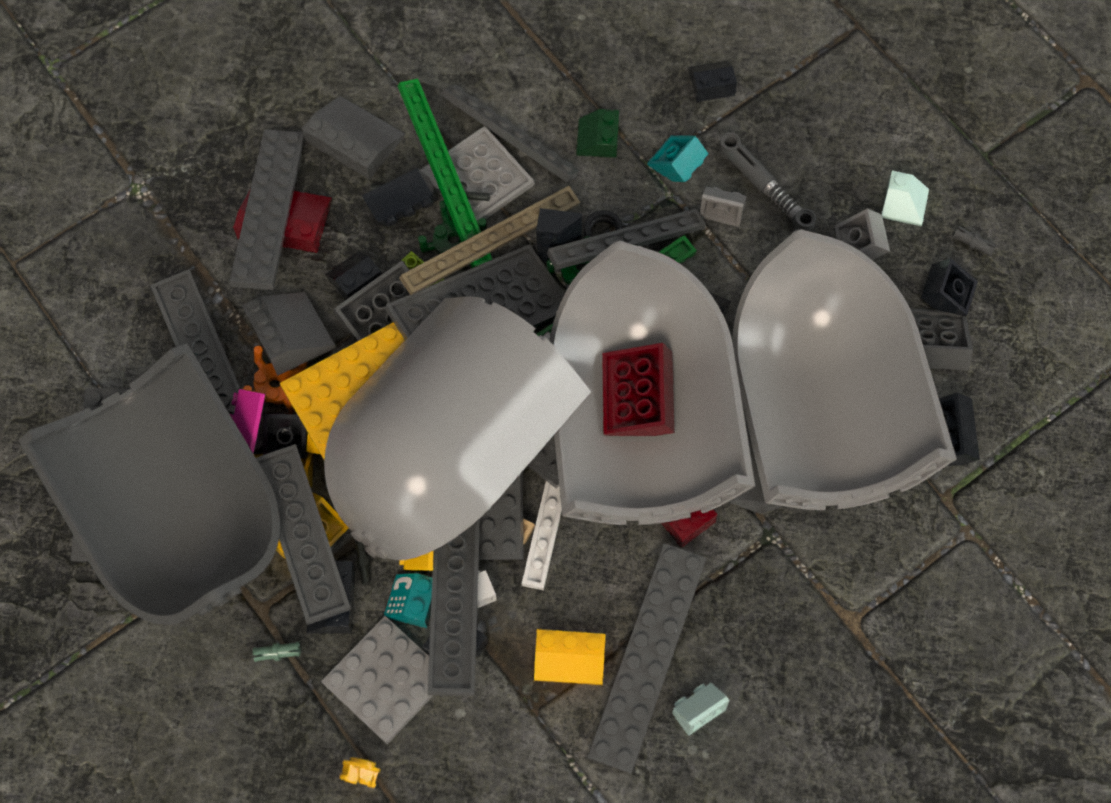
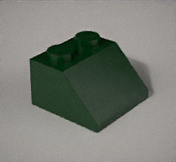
[576,109,619,158]

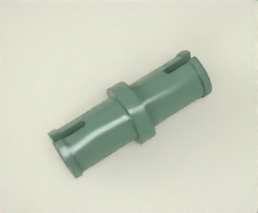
[253,641,301,662]

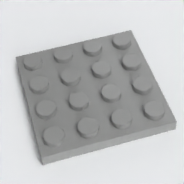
[421,126,535,223]
[321,616,434,744]

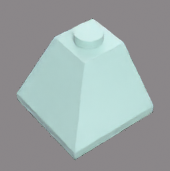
[882,171,929,226]

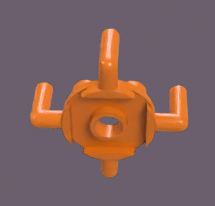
[243,346,307,413]

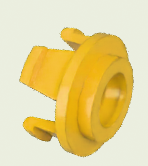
[340,757,381,788]

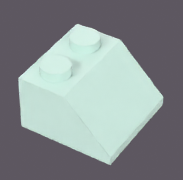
[672,683,729,736]

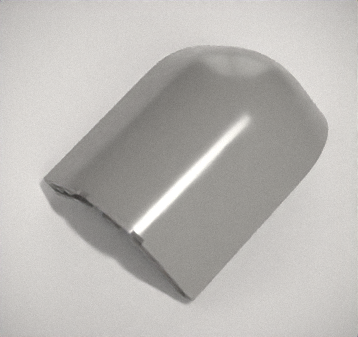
[732,229,956,510]
[550,241,755,525]
[324,296,591,560]

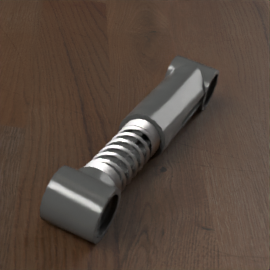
[719,132,816,232]

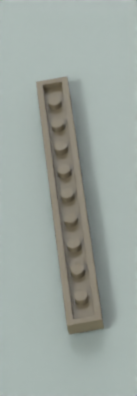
[399,186,580,295]

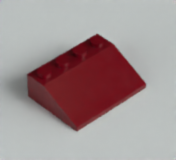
[233,188,332,253]
[602,342,675,436]

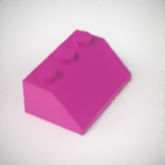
[230,389,265,453]

